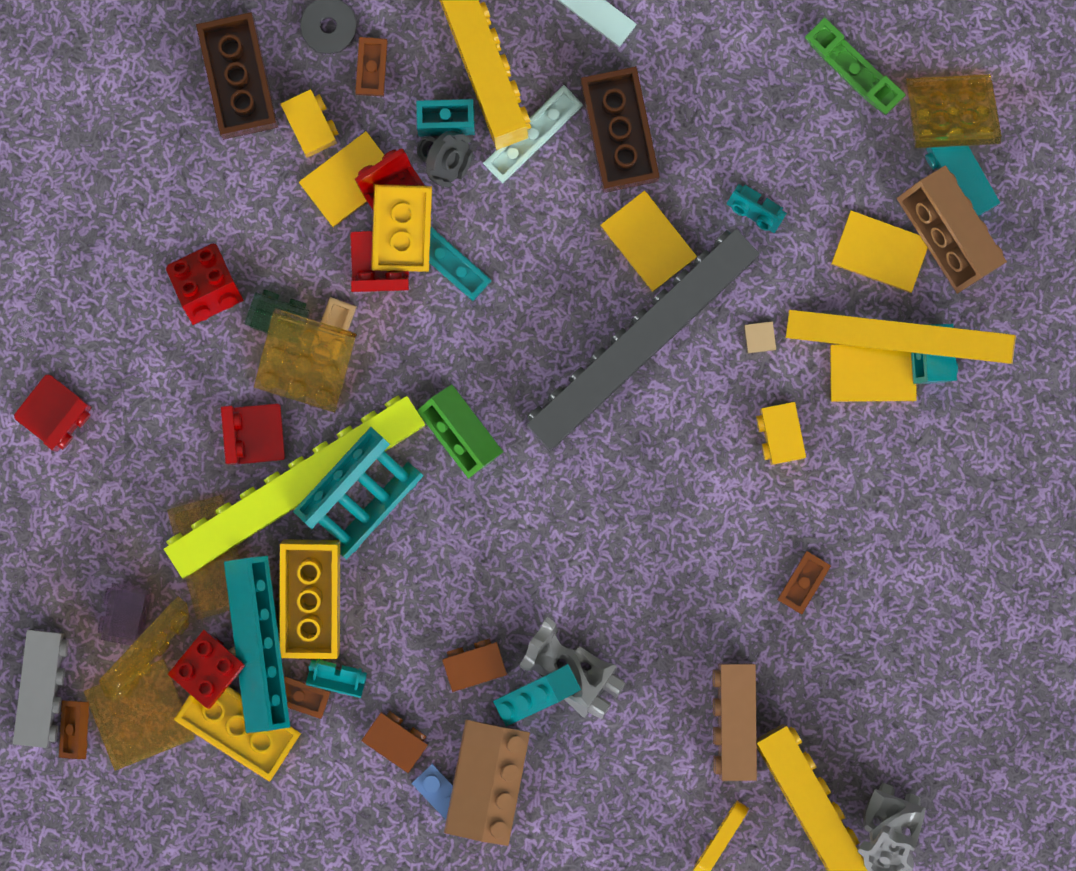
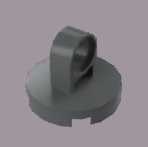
[417,131,473,187]

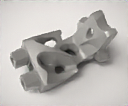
[519,617,626,719]
[858,783,926,871]

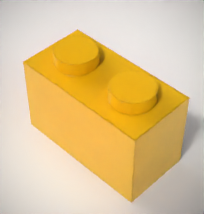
[281,89,339,158]
[756,402,806,465]

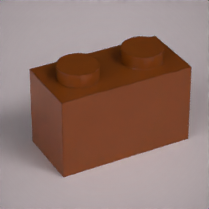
[442,638,507,692]
[361,710,428,773]

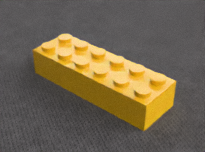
[440,0,531,150]
[756,724,868,871]

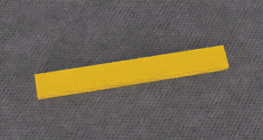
[786,310,1016,364]

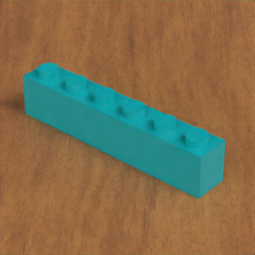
[224,556,290,733]

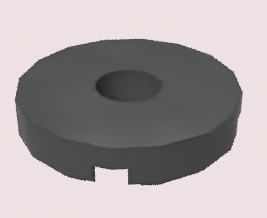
[300,0,357,54]

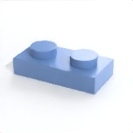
[411,763,453,820]

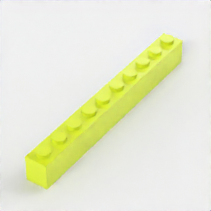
[164,395,425,579]

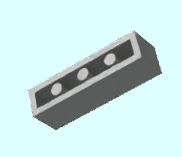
[13,630,69,748]

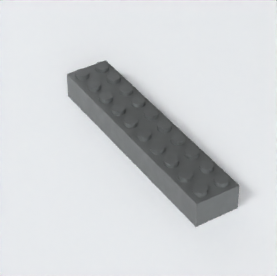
[526,229,760,452]

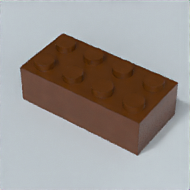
[196,12,279,140]
[580,66,660,193]

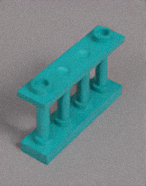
[293,427,424,560]

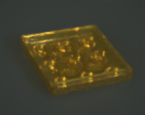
[906,74,1002,148]
[254,308,357,413]
[84,659,196,771]

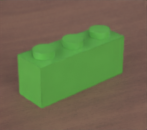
[417,384,503,479]

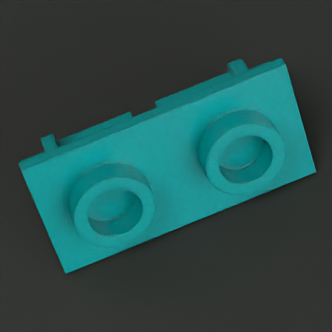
[727,184,787,233]
[305,659,367,698]

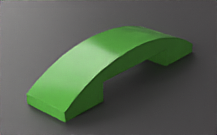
[805,17,906,115]

